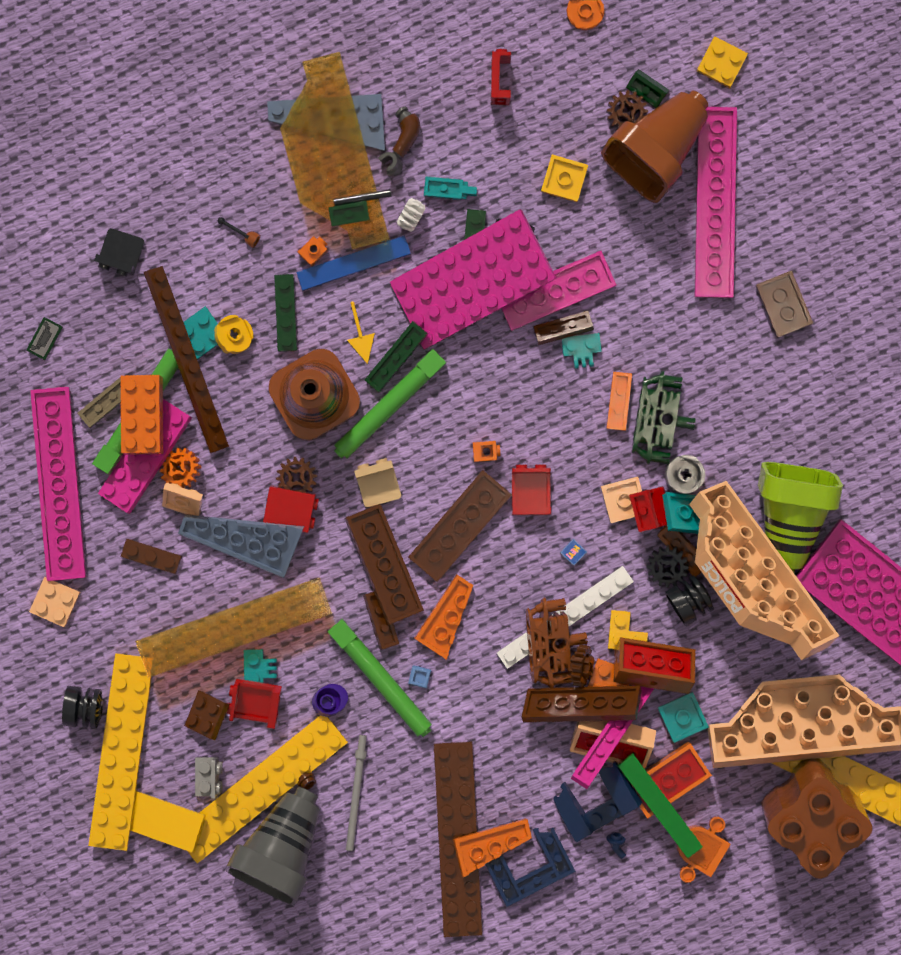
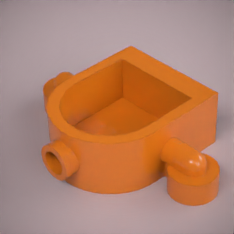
[676,816,731,883]

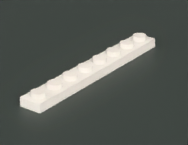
[497,566,634,669]

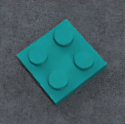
[183,306,218,360]
[662,492,700,534]
[657,692,709,743]

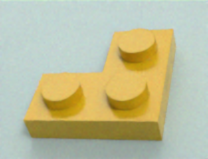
[608,610,648,649]

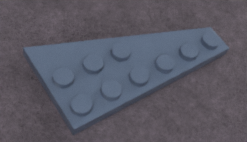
[267,94,385,152]
[178,515,305,578]

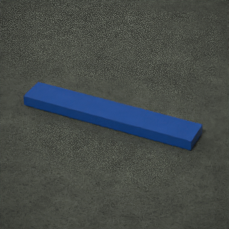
[296,235,411,291]

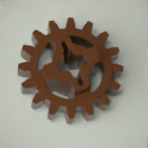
[606,90,648,128]
[276,457,318,493]
[569,644,594,687]

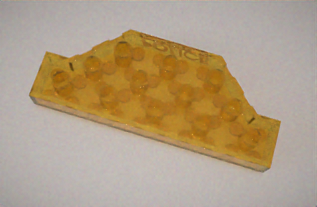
[280,52,390,250]

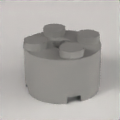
[665,455,705,494]

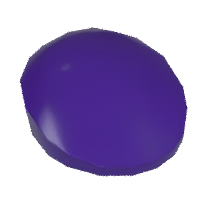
[312,684,348,717]

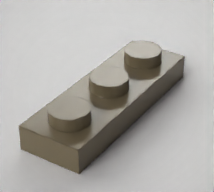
[77,377,121,428]

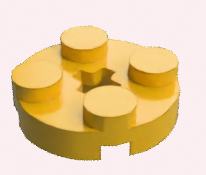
[214,315,253,354]

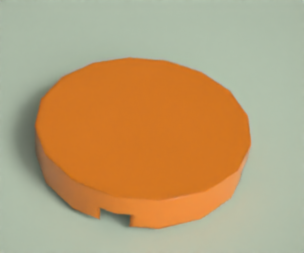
[566,0,605,30]

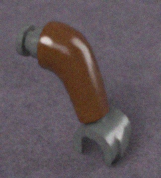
[378,106,421,177]

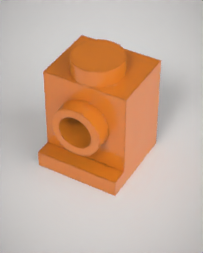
[297,236,328,267]
[473,441,501,462]

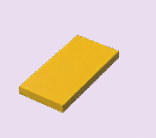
[130,791,206,853]

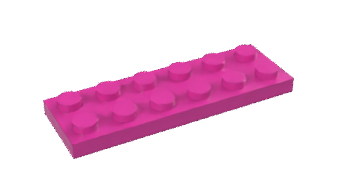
[501,251,616,331]
[98,399,192,514]

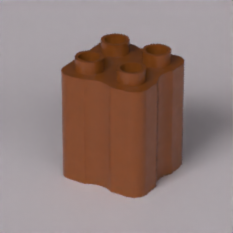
[762,758,872,879]

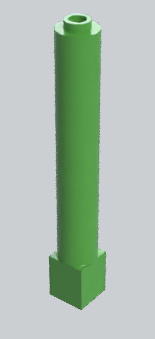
[92,348,179,475]
[334,349,446,459]
[327,619,432,737]

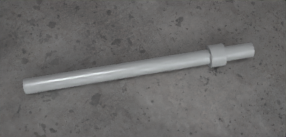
[346,735,367,851]

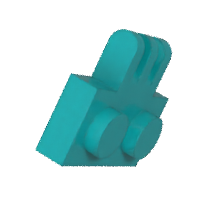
[561,333,602,369]
[243,649,277,683]

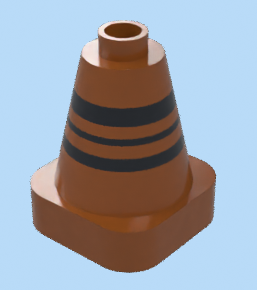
[269,349,361,441]

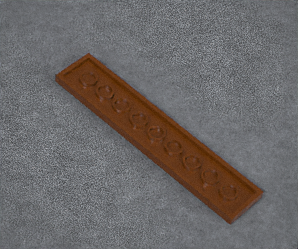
[434,741,482,937]

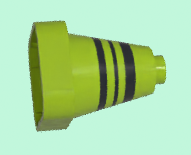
[757,462,843,574]

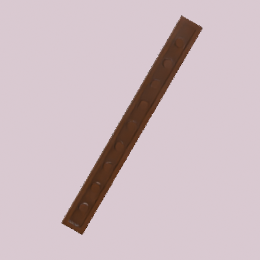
[143,266,229,453]

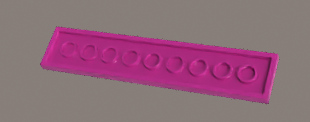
[694,107,737,298]
[30,386,86,581]

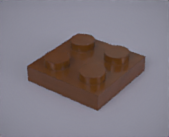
[184,690,230,740]

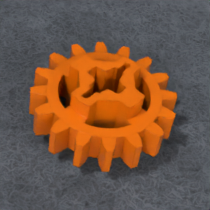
[160,448,202,488]

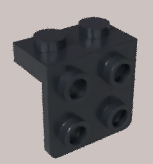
[94,228,145,277]

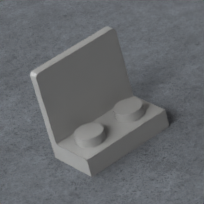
[195,757,223,799]

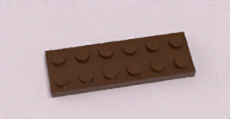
[408,470,512,582]
[344,504,424,625]
[521,686,642,723]

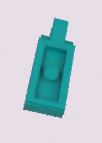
[424,176,477,200]

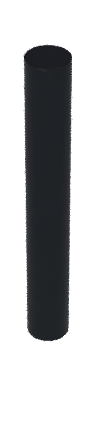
[333,189,392,206]

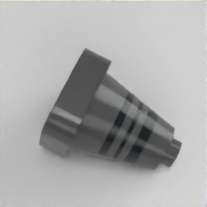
[225,787,320,906]

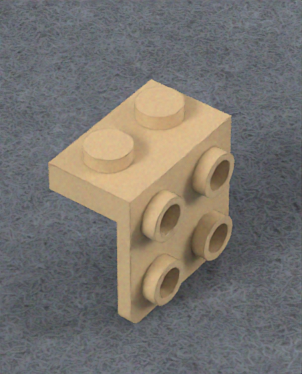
[354,458,401,507]

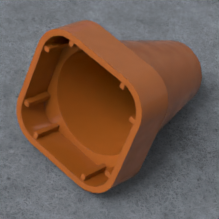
[601,90,708,203]

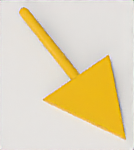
[347,301,375,364]

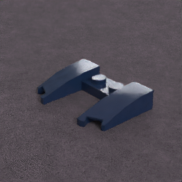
[553,761,642,843]
[485,828,576,907]

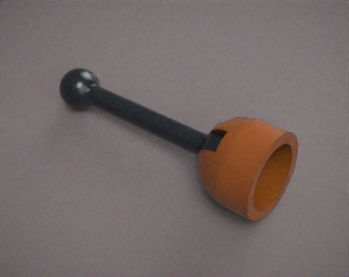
[217,217,261,248]

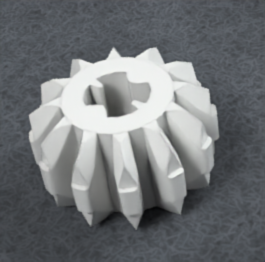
[397,198,426,232]

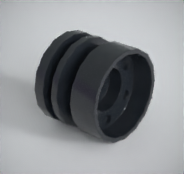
[665,575,714,626]
[62,686,103,729]

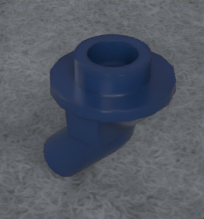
[606,832,626,859]

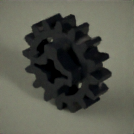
[646,545,689,588]

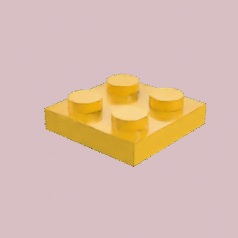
[697,36,748,88]
[541,154,588,202]

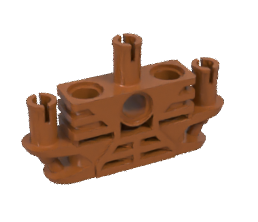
[526,597,588,688]

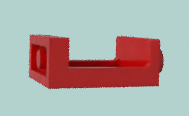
[491,49,511,105]
[512,465,551,515]
[263,485,319,533]
[629,486,667,532]
[227,679,282,729]

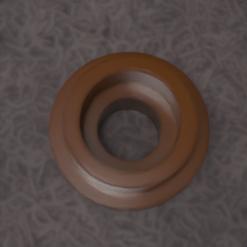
[297,773,316,790]

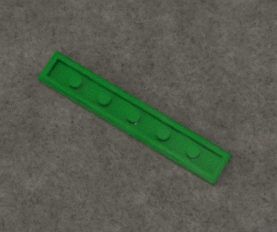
[617,753,703,858]

